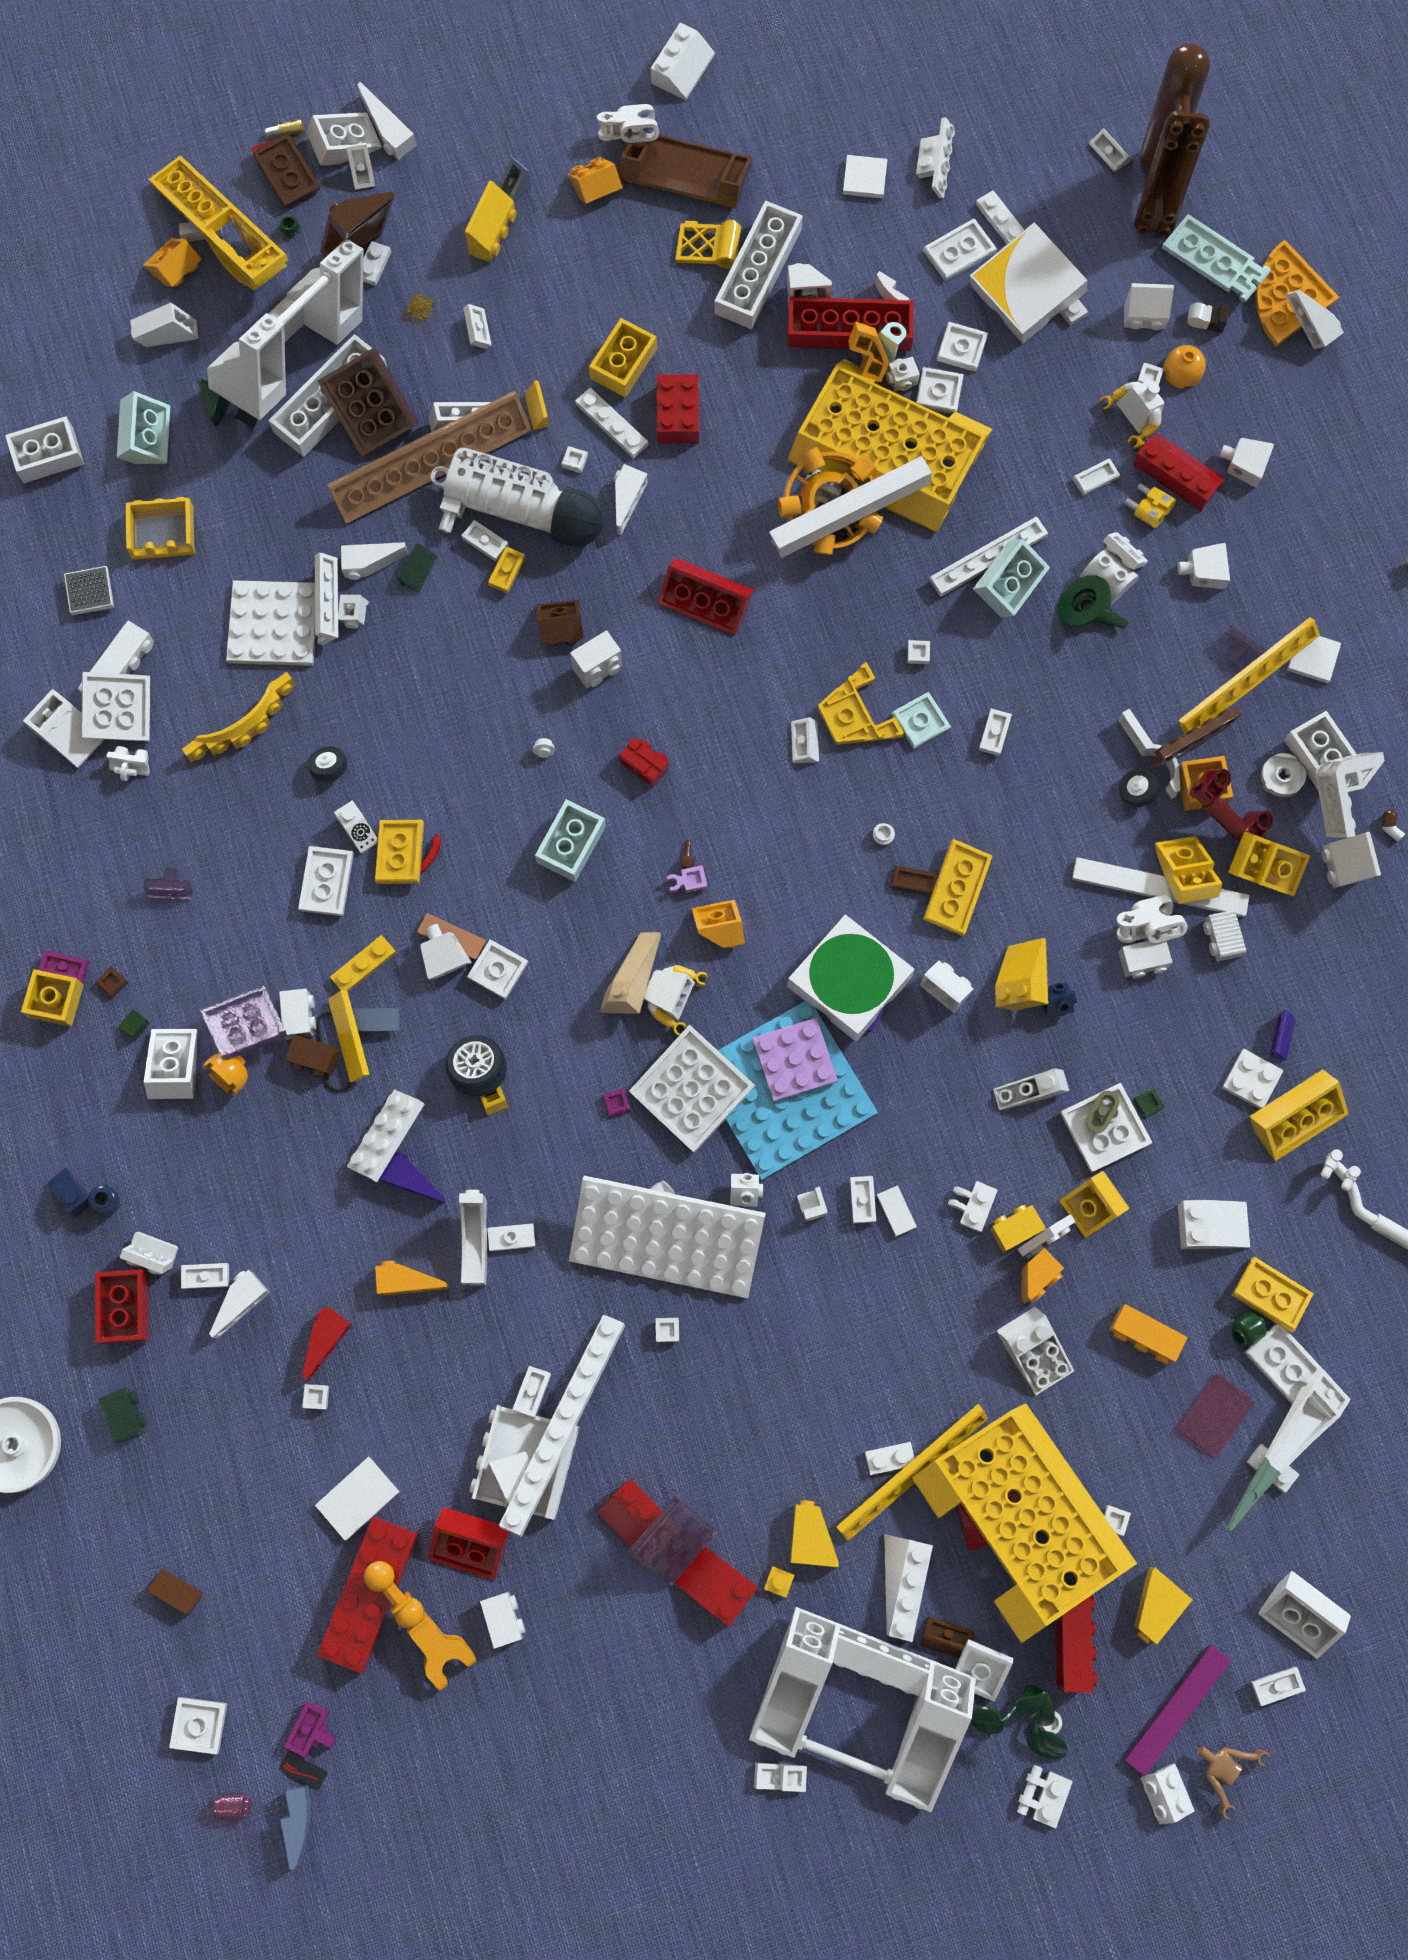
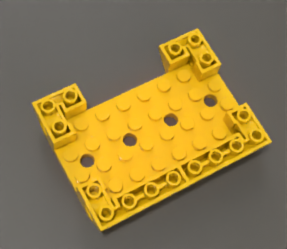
[787,359,993,533]
[912,1403,1137,1643]

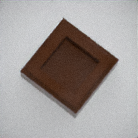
[96,966,129,998]

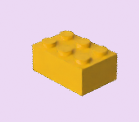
[589,318,657,398]

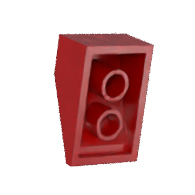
[672,1543,758,1627]

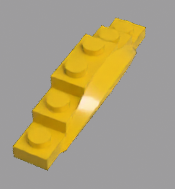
[182,672,295,763]

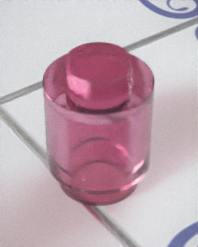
[214,1793,252,1820]

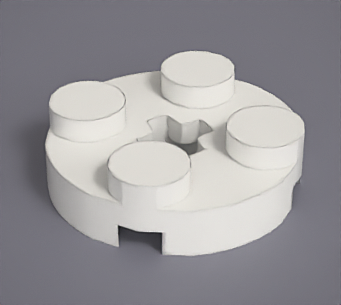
[1261,753,1306,797]

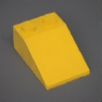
[995,938,1048,1011]

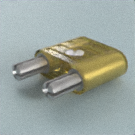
[265,118,305,138]

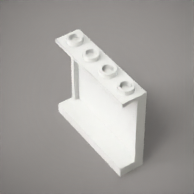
[470,1405,580,1520]

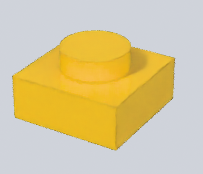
[764,1566,794,1598]

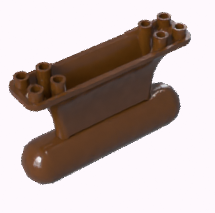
[1134,43,1210,237]

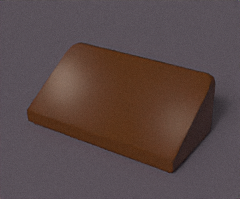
[147,1569,203,1615]
[920,1617,974,1658]

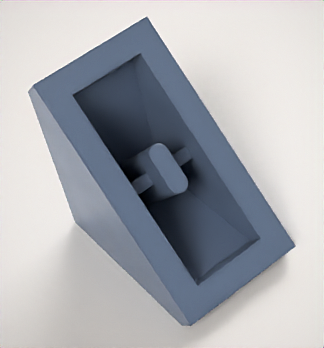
[498,158,531,202]

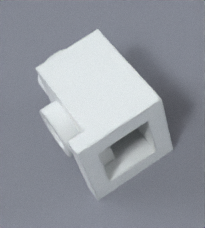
[338,595,369,629]

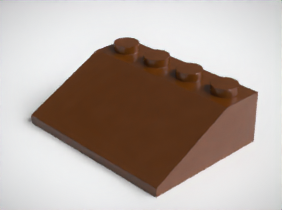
[317,347,419,456]

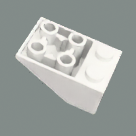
[23,689,105,768]
[997,1307,1074,1395]

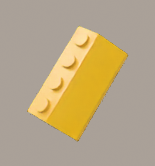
[1249,1069,1349,1161]

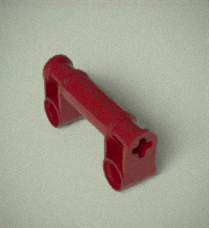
[1189,769,1273,842]

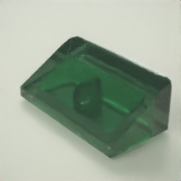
[398,543,437,592]

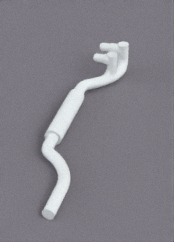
[1321,1150,1408,1250]

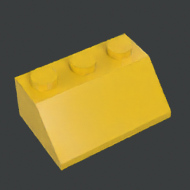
[465,181,517,263]

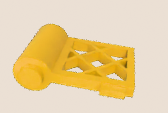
[676,220,741,269]

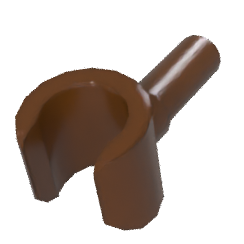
[681,840,695,869]

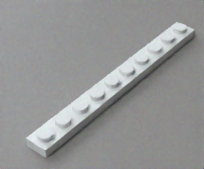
[499,1315,625,1537]

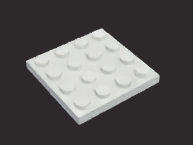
[226,581,316,666]
[629,1025,755,1153]

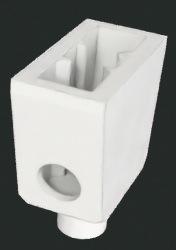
[1219,438,1274,488]
[1177,543,1230,589]
[421,924,471,980]
[487,1452,531,1507]

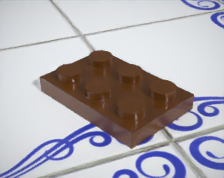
[252,133,320,208]

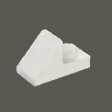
[346,143,375,189]

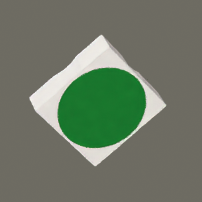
[787,915,914,1042]

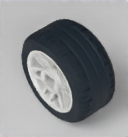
[445,1035,507,1097]

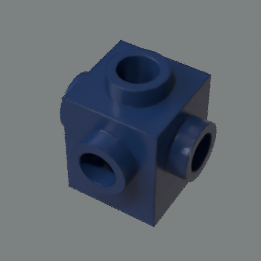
[1042,982,1077,1017]

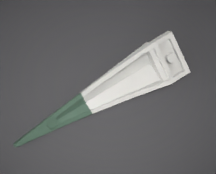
[1226,1369,1351,1531]

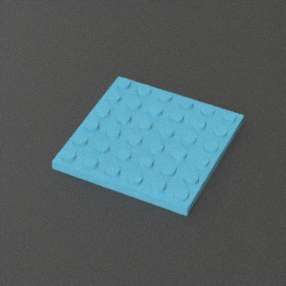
[718,1001,878,1181]

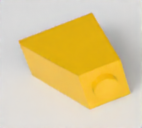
[790,1500,839,1567]
[1134,1567,1192,1645]

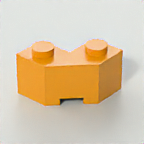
[848,322,889,382]

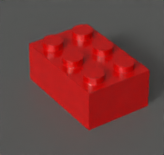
[657,374,699,444]
[95,1269,149,1345]

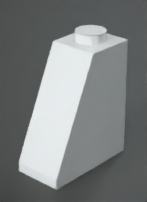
[130,303,199,347]

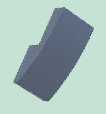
[352,1008,399,1031]

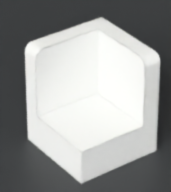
[797,1187,828,1222]

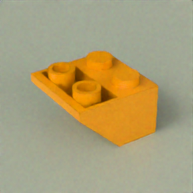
[567,157,623,204]
[1021,1248,1064,1304]

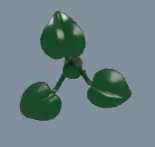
[970,1685,1067,1759]

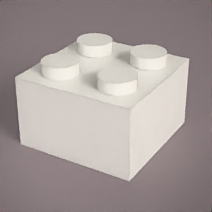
[570,630,622,689]

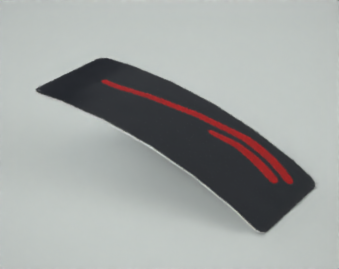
[279,1751,327,1789]

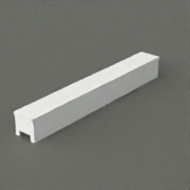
[769,456,932,558]

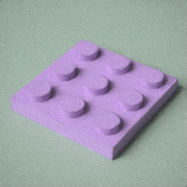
[752,1018,838,1102]

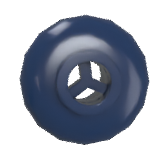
[88,1185,120,1217]

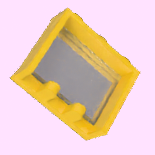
[126,497,196,560]

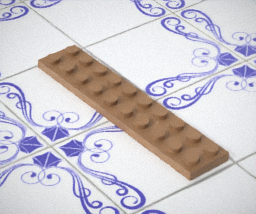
[327,391,531,524]

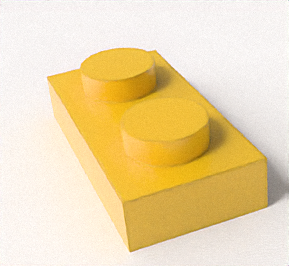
[488,547,526,593]

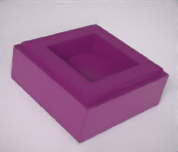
[603,1088,631,1117]

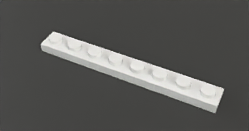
[976,191,1088,326]

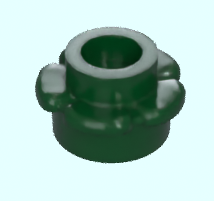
[279,216,300,236]

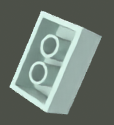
[973,538,1050,617]
[535,799,606,882]

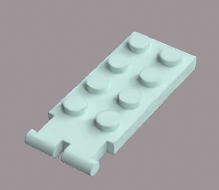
[1162,214,1271,302]

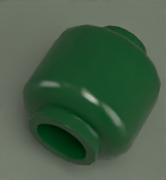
[1231,1312,1266,1347]

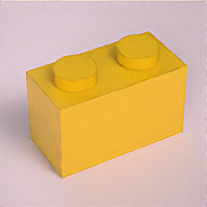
[990,1204,1046,1253]

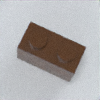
[285,1034,341,1078]

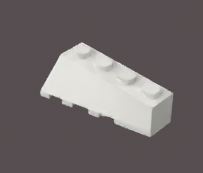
[884,1534,933,1642]

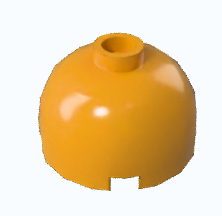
[1163,345,1206,389]
[202,1052,248,1096]

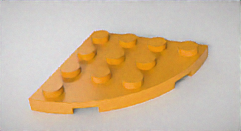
[1255,240,1339,347]

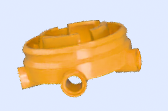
[778,447,883,555]

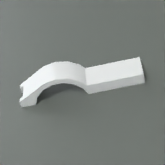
[1118,709,1181,800]

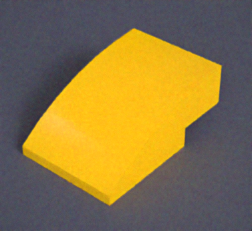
[1228,831,1310,897]
[1155,836,1222,904]

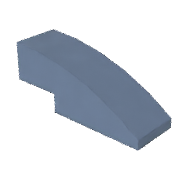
[280,1785,311,1870]

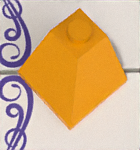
[692,900,745,948]

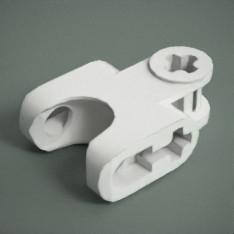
[597,104,659,143]
[1117,895,1188,943]

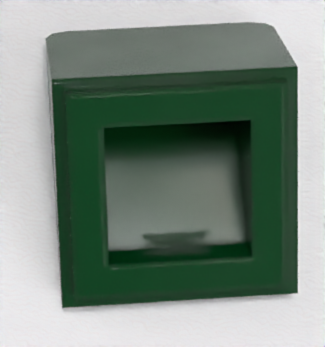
[118,1010,150,1040]

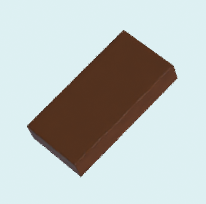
[891,866,939,896]

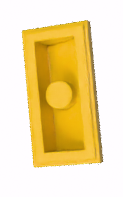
[525,380,549,430]

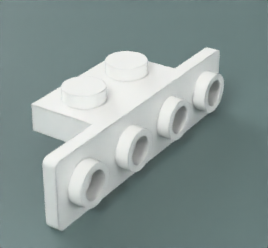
[916,117,955,199]

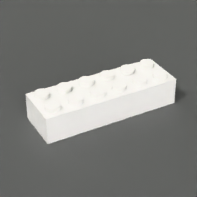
[714,200,803,329]
[269,334,387,457]

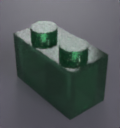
[99,1387,147,1443]

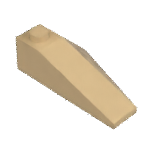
[600,932,661,1014]

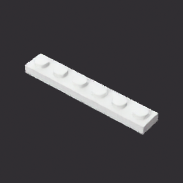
[929,516,1048,597]

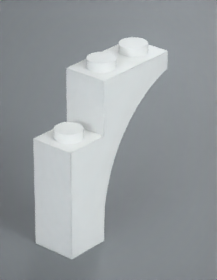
[459,1190,488,1285]

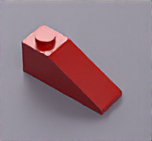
[302,1307,353,1381]

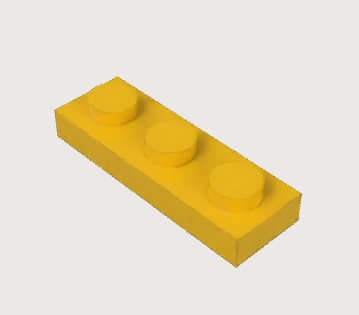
[330,935,396,992]

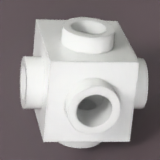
[886,357,920,392]
[730,1173,763,1207]

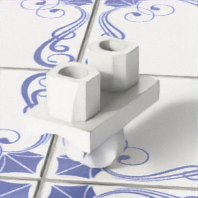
[805,469,843,507]
[106,746,150,781]

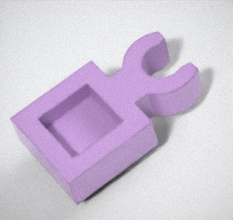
[667,865,707,893]

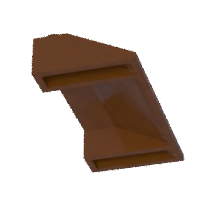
[619,131,752,208]
[320,192,395,258]

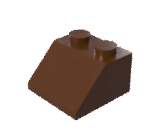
[537,600,584,646]

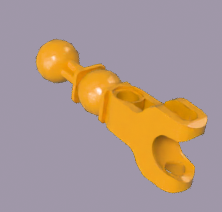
[364,1561,477,1691]

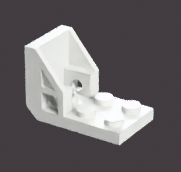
[1315,752,1384,838]

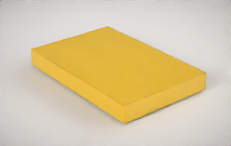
[375,820,424,884]
[1232,1257,1314,1333]

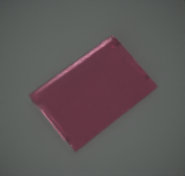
[1177,1373,1255,1458]

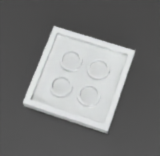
[81,672,150,741]
[1060,1083,1152,1173]

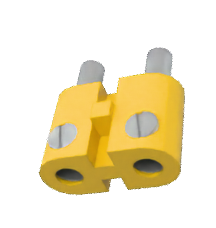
[1124,483,1176,528]

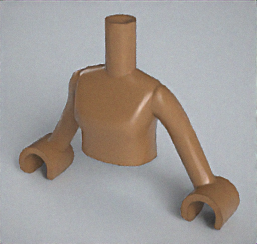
[1197,1746,1271,1820]

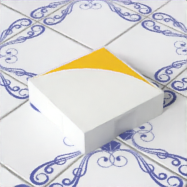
[970,222,1088,344]

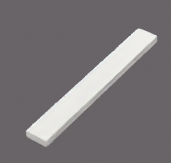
[1072,857,1250,917]

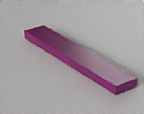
[1124,1644,1231,1777]

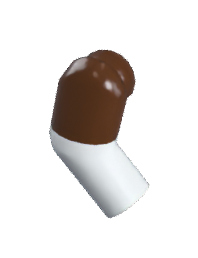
[1382,809,1405,842]

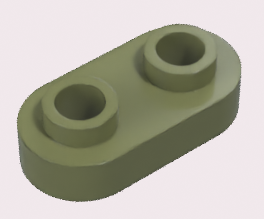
[1085,1091,1119,1134]

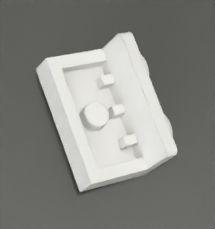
[120,1232,178,1275]
[1141,1764,1194,1824]

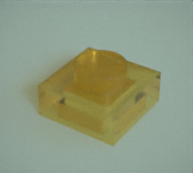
[407,293,435,321]

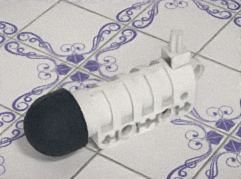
[431,448,604,547]

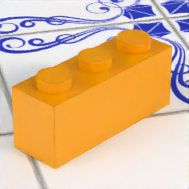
[1109,1304,1188,1365]

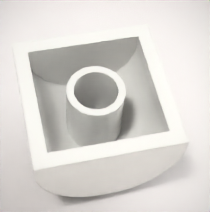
[1079,548,1139,607]

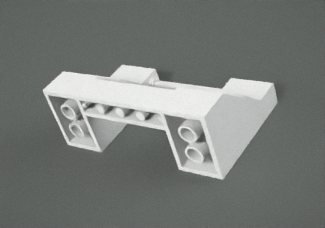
[207,239,364,420]
[749,1607,976,1812]

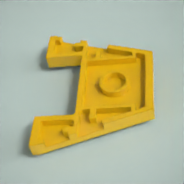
[817,662,904,745]

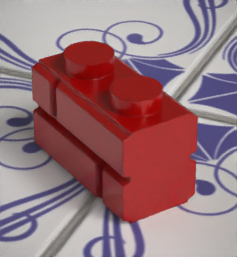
[618,737,669,788]

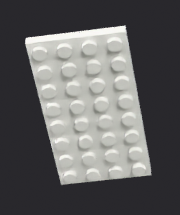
[569,1176,765,1298]

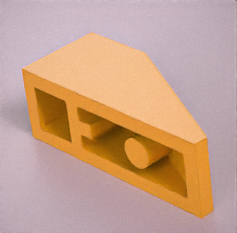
[375,1261,449,1296]

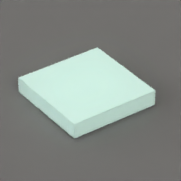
[891,692,951,749]

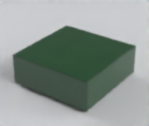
[1133,1088,1165,1118]

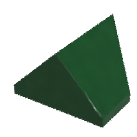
[198,380,231,426]

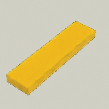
[328,991,369,1083]

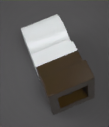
[1187,303,1230,333]

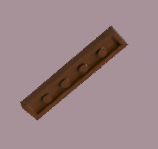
[1151,707,1242,769]

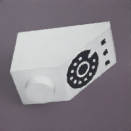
[334,800,378,854]

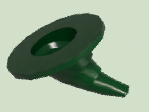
[1058,575,1128,629]

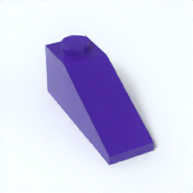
[379,1152,445,1204]

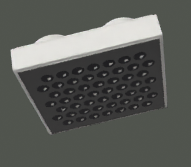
[64,566,114,616]

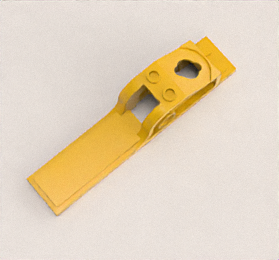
[148,155,289,291]

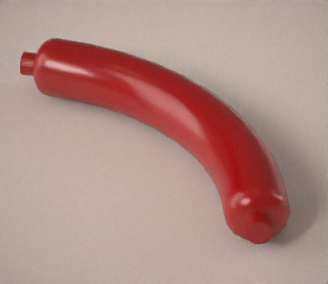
[420,834,441,873]

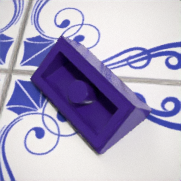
[1270,1010,1295,1060]

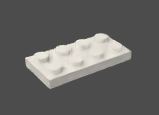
[347,1089,424,1182]

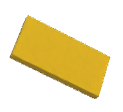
[923,839,993,936]

